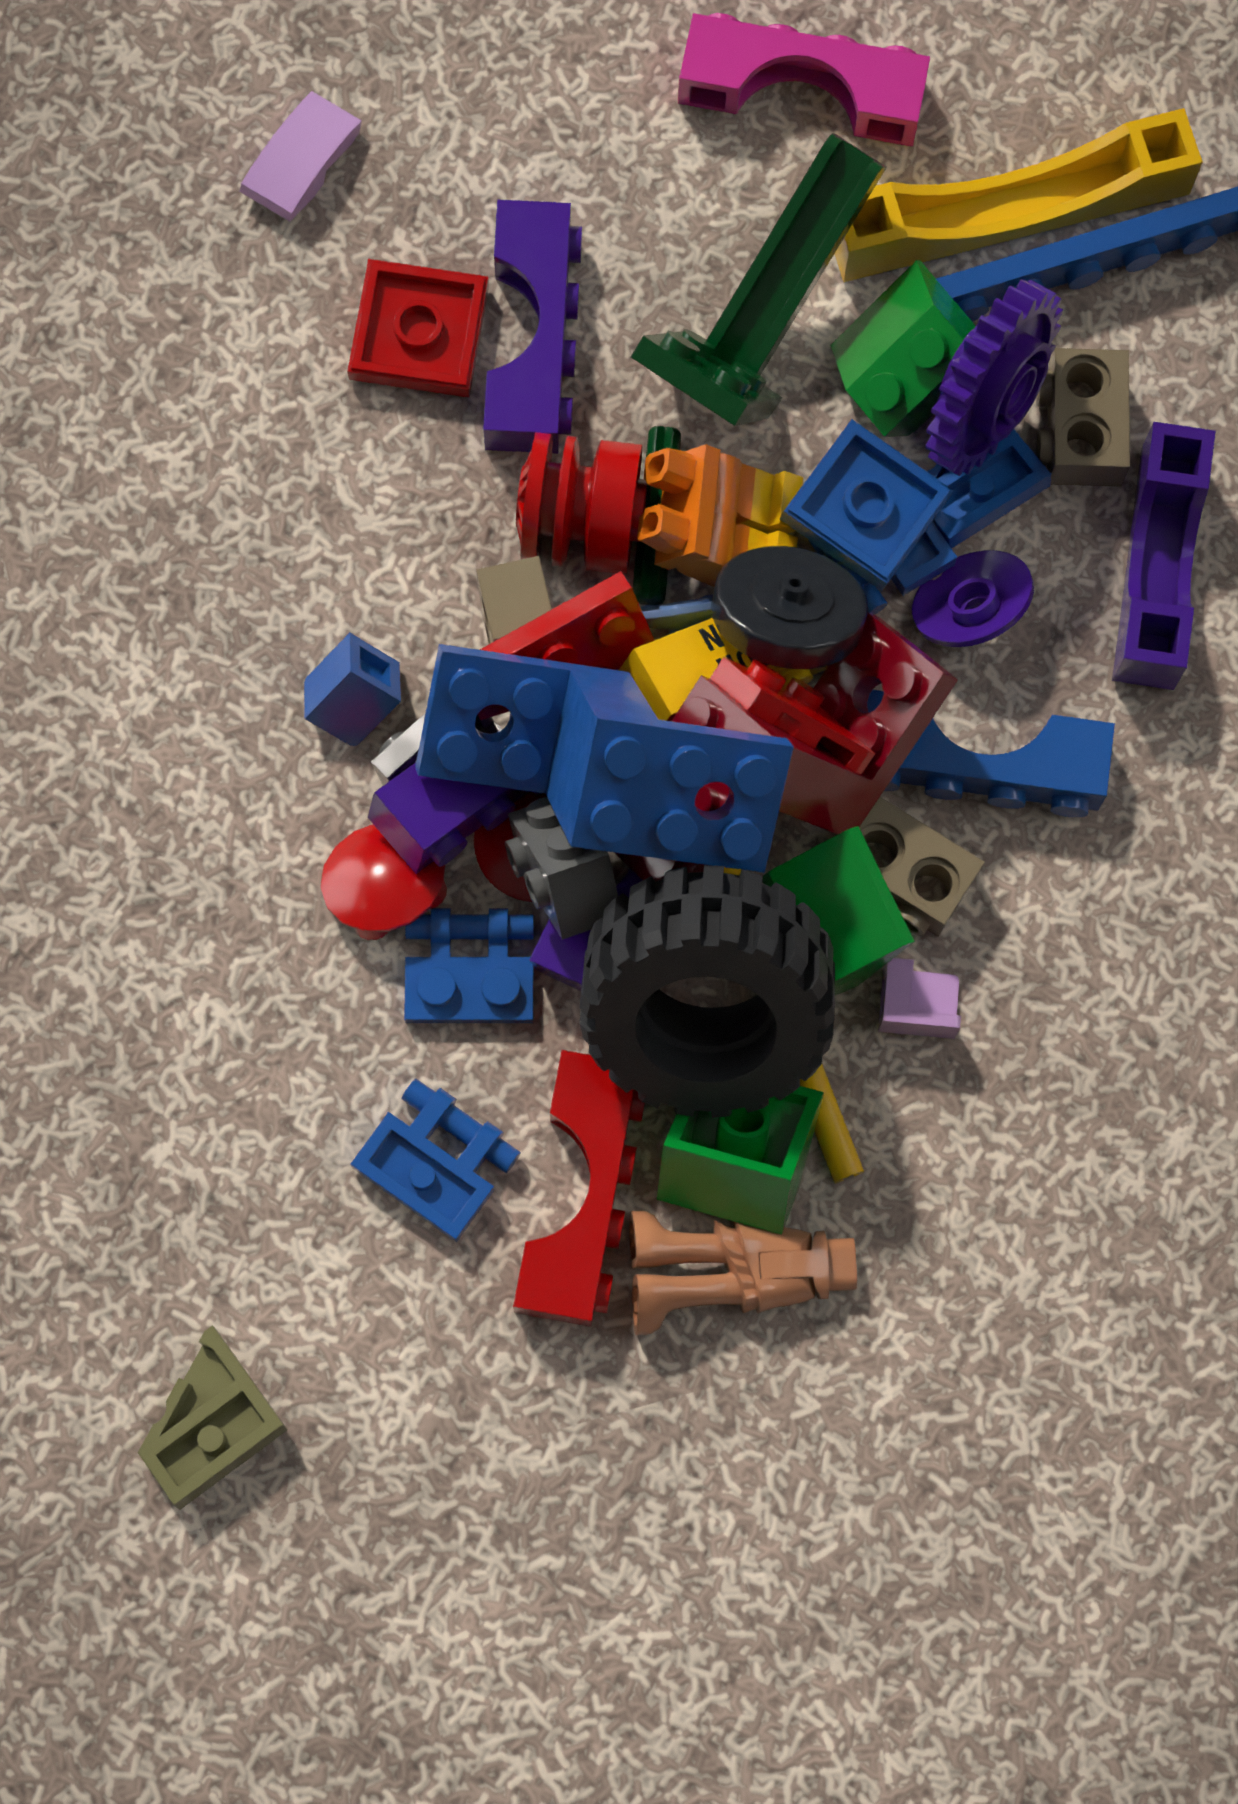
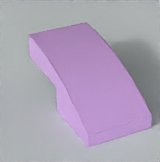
[240,91,362,222]

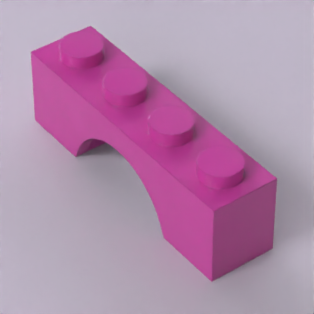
[678,13,931,147]

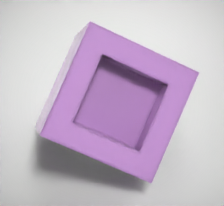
[878,958,961,1039]

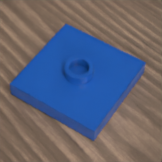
[780,419,954,591]

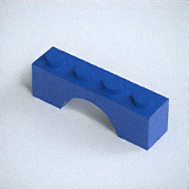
[867,690,1115,818]

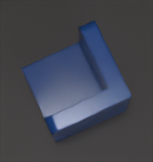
[304,632,401,746]

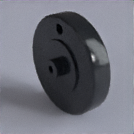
[711,546,868,669]

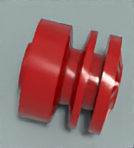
[515,432,648,575]

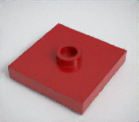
[347,259,489,398]

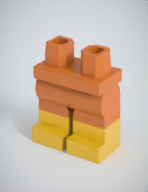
[637,444,804,587]

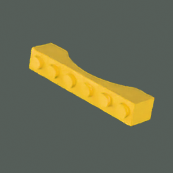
[835,108,1203,283]

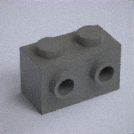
[505,797,618,940]

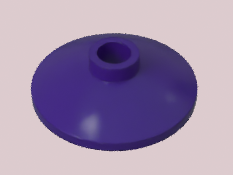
[912,550,1034,647]

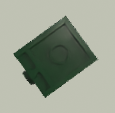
[631,133,887,426]

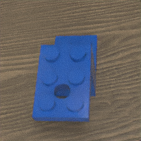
[415,644,794,873]

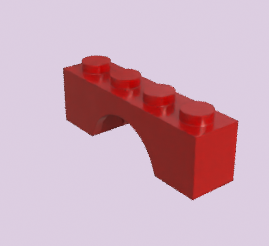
[513,1050,645,1327]

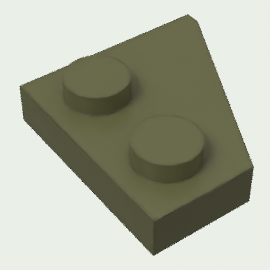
[138,1325,288,1510]

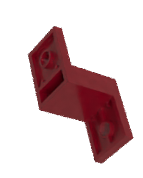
[614,612,958,881]

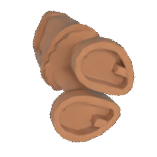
[629,1211,857,1335]

